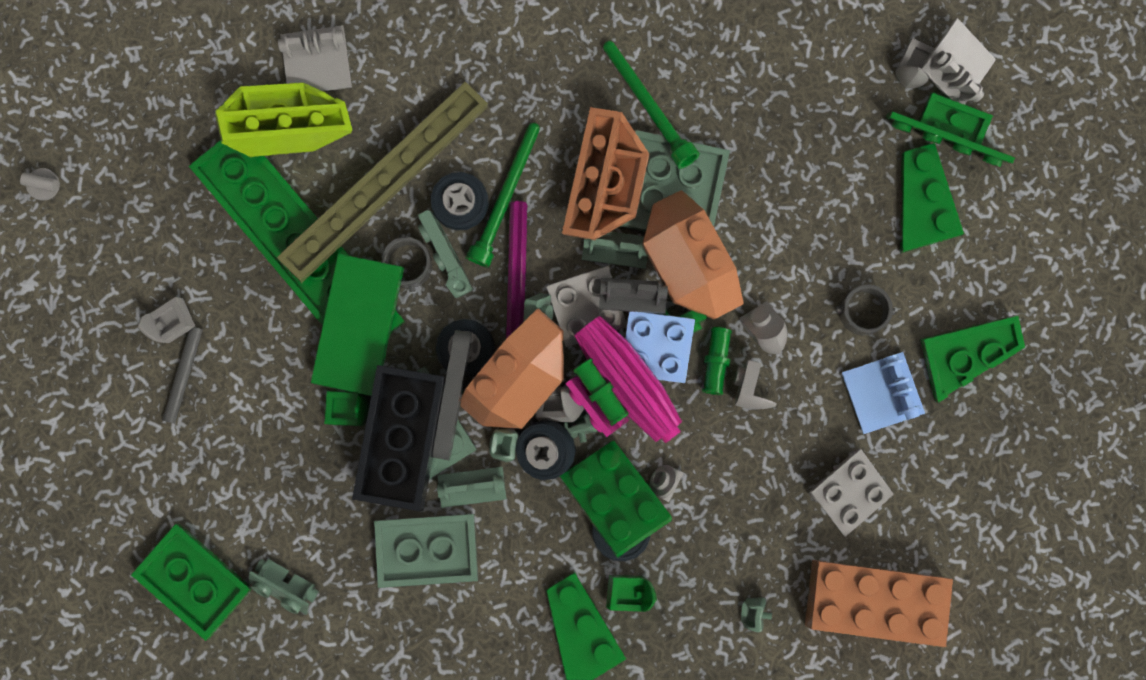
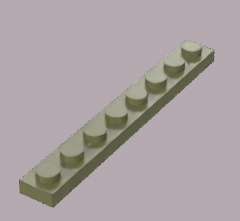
[277,82,488,283]

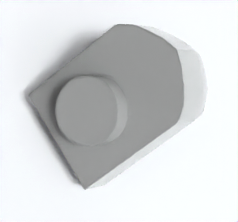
[895,38,935,88]
[138,297,195,343]
[740,301,788,354]
[734,360,777,409]
[535,385,584,422]

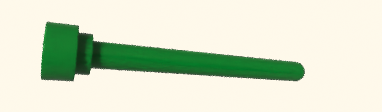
[603,41,700,169]
[465,122,540,268]

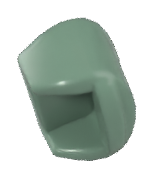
[564,412,598,443]
[489,428,518,462]
[741,597,772,633]

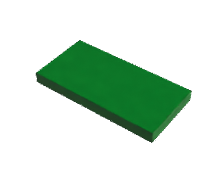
[311,254,404,396]

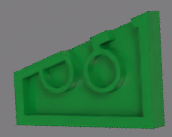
[900,143,964,254]
[920,315,1025,403]
[547,572,626,680]

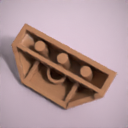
[562,107,650,240]
[642,190,744,320]
[460,308,564,429]

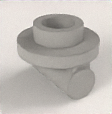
[20,168,60,201]
[649,465,683,502]

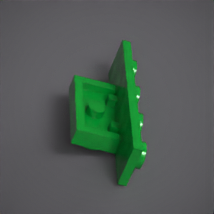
[886,93,1015,167]

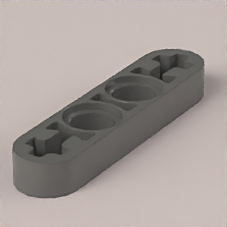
[433,330,472,461]

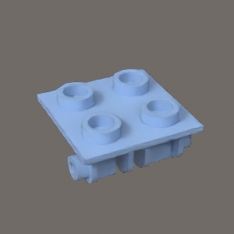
[625,312,695,383]
[842,352,925,434]

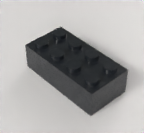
[352,365,446,511]

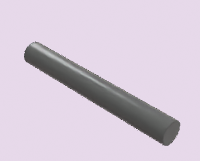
[162,327,203,424]

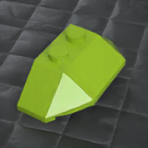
[215,83,352,157]

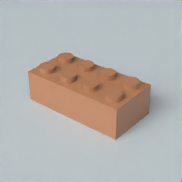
[805,560,953,647]

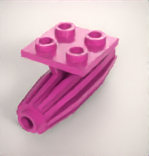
[565,316,682,443]

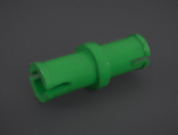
[702,327,732,395]
[573,358,629,426]

